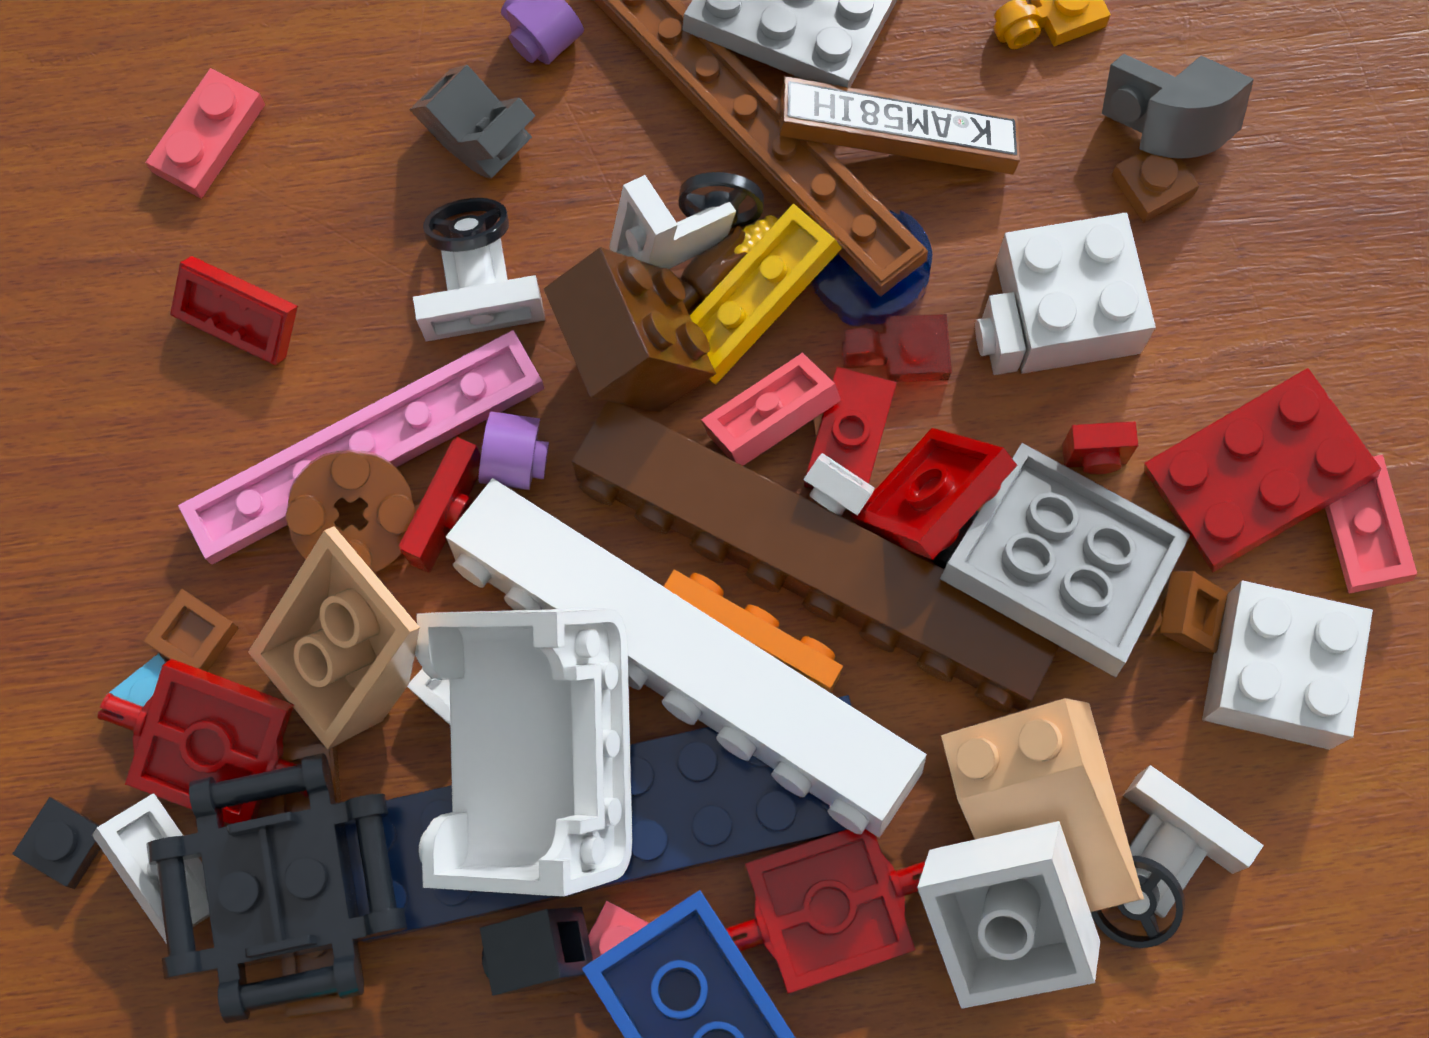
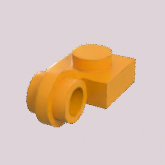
[993,0,1111,49]

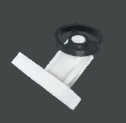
[609,172,764,269]
[413,198,545,341]
[1091,765,1264,948]

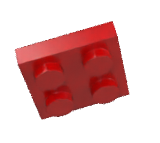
[850,428,1018,560]

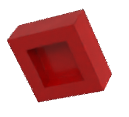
[1062,421,1139,474]

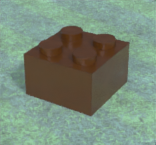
[543,247,716,412]

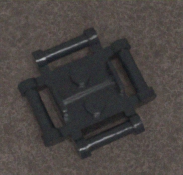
[146,753,407,1024]

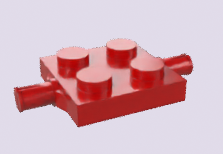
[97,659,309,824]
[725,829,926,995]

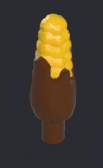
[681,215,778,310]

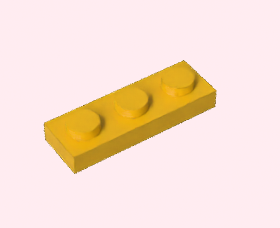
[690,203,842,385]

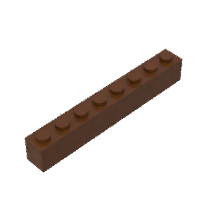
[572,401,1059,713]

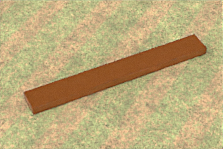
[593,0,928,297]

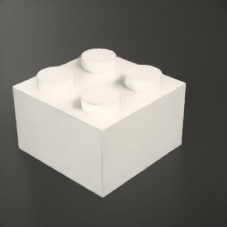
[996,213,1156,374]
[1202,580,1373,750]
[917,821,1100,1009]

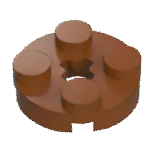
[286,450,416,573]

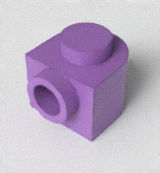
[501,0,584,64]
[479,411,549,490]

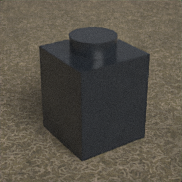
[479,907,593,996]

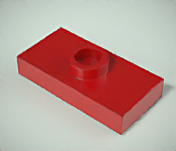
[170,256,298,365]
[804,367,897,489]
[399,437,481,573]

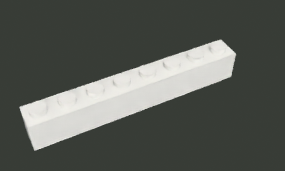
[446,478,927,838]

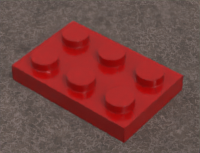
[1144,368,1382,572]

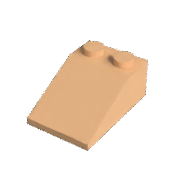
[248,526,420,749]
[941,698,1144,912]

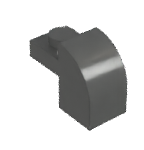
[1102,54,1254,158]
[409,65,535,178]

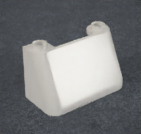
[415,608,632,897]

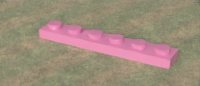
[178,330,545,565]

